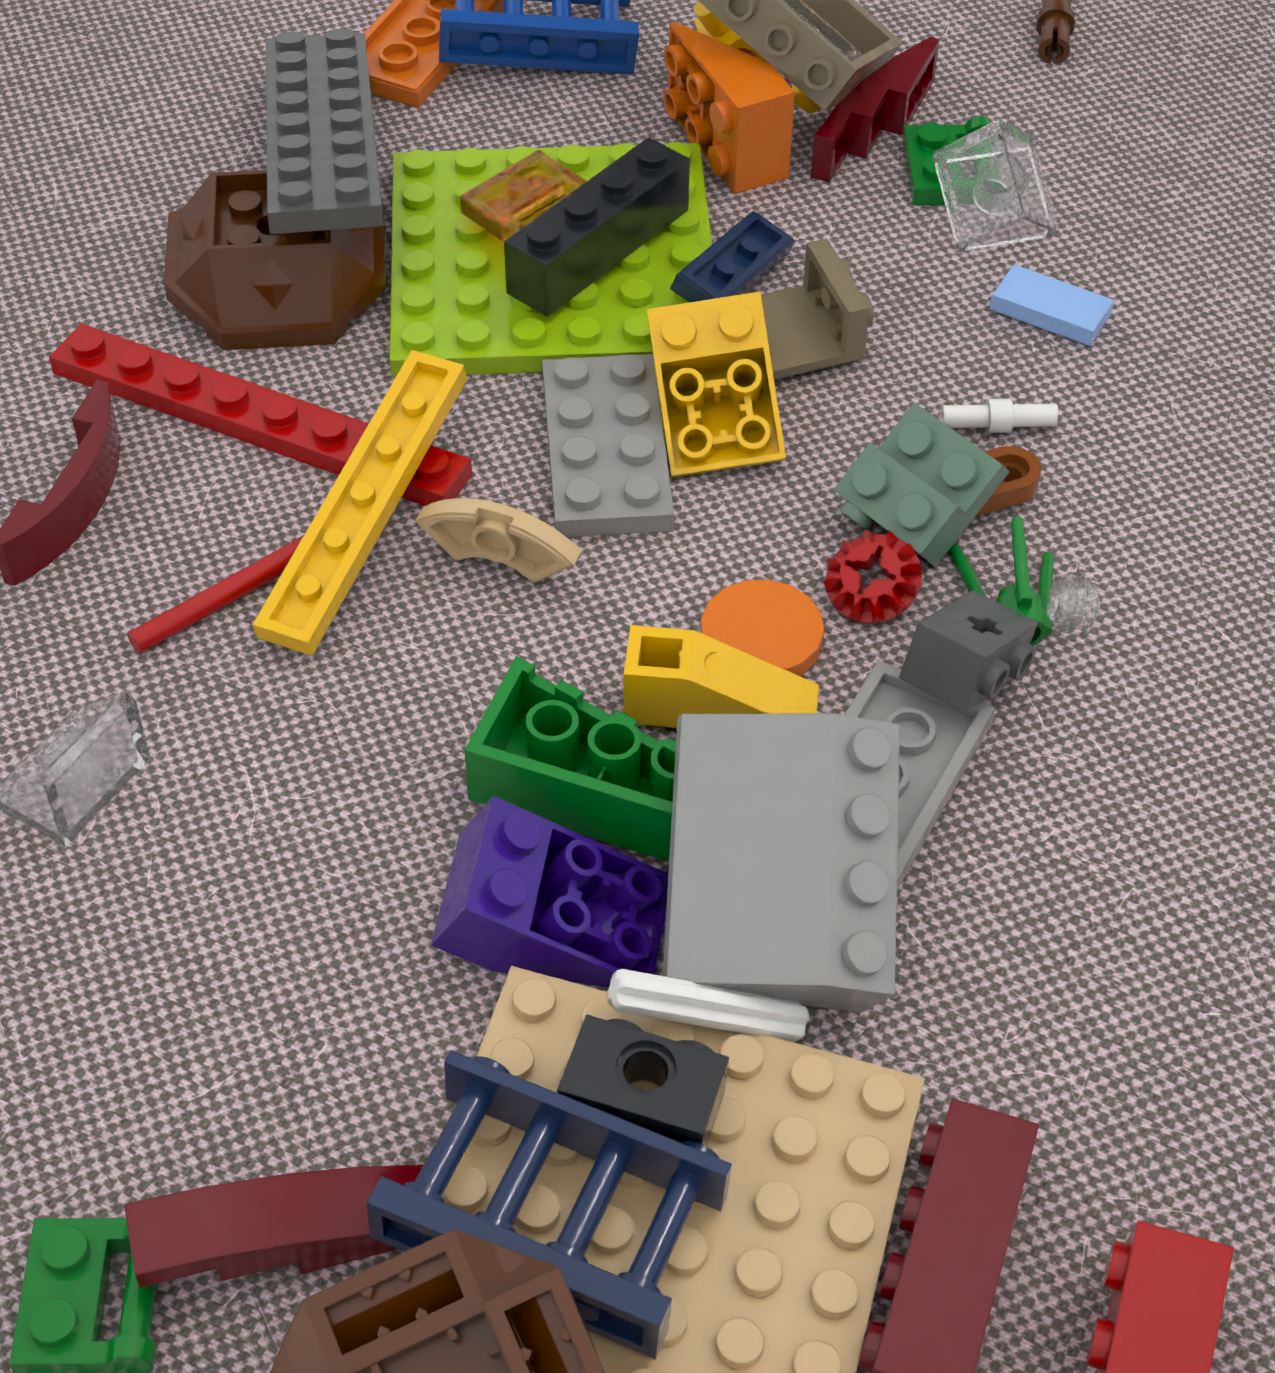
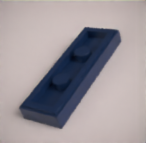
[670,211,795,303]

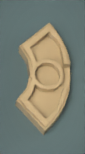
[415,498,582,583]

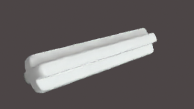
[607,969,809,1042]

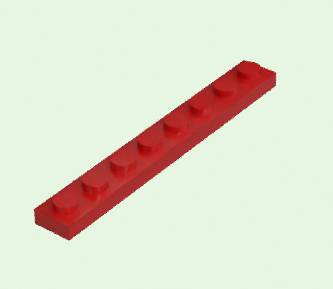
[49,323,472,506]

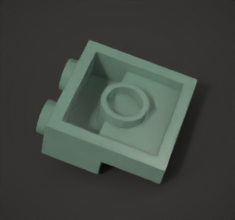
[834,403,1009,567]

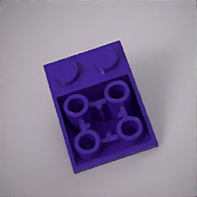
[431,796,668,987]

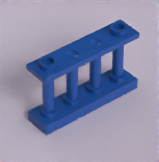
[439,0,639,74]

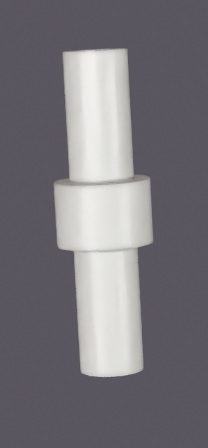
[941,398,1058,433]

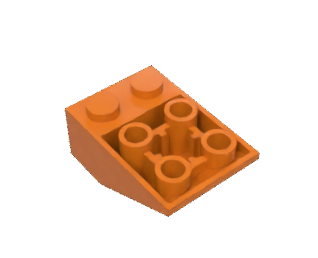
[663,22,795,194]

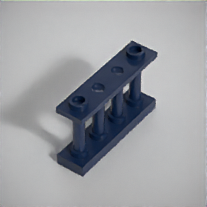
[366,1050,732,1360]

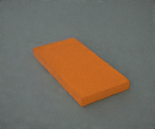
[364,0,504,108]

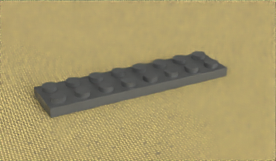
[266,29,384,234]

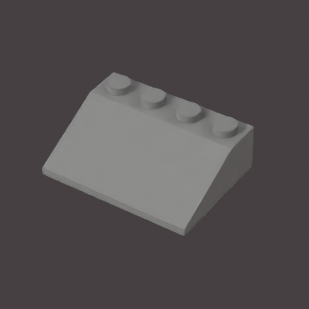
[663,713,900,1013]

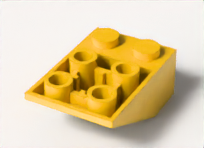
[647,292,786,478]

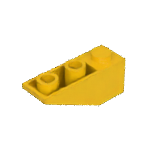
[623,625,819,728]

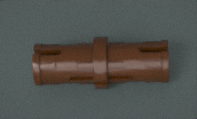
[1036,0,1075,64]

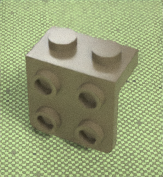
[761,238,874,379]

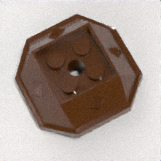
[164,170,386,350]
[270,1229,606,1373]

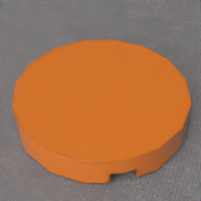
[701,580,824,677]

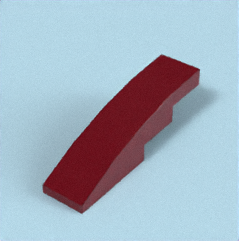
[811,36,940,183]
[124,1164,424,1288]

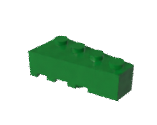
[464,656,676,862]

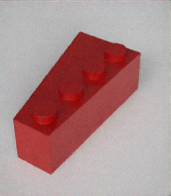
[1086,1220,1234,1373]

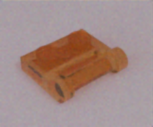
[460,150,587,242]

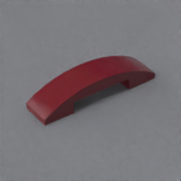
[0,380,120,586]

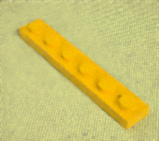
[252,350,467,656]

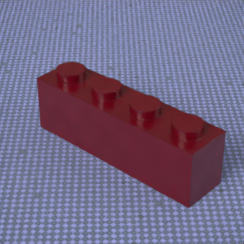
[858,1098,1040,1373]

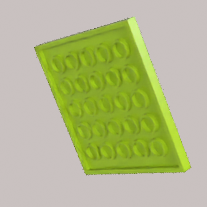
[390,142,712,377]

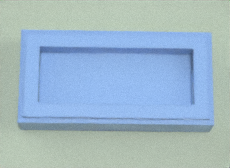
[990,264,1114,346]

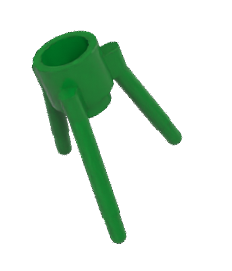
[949,516,1054,646]

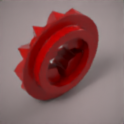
[823,529,922,624]

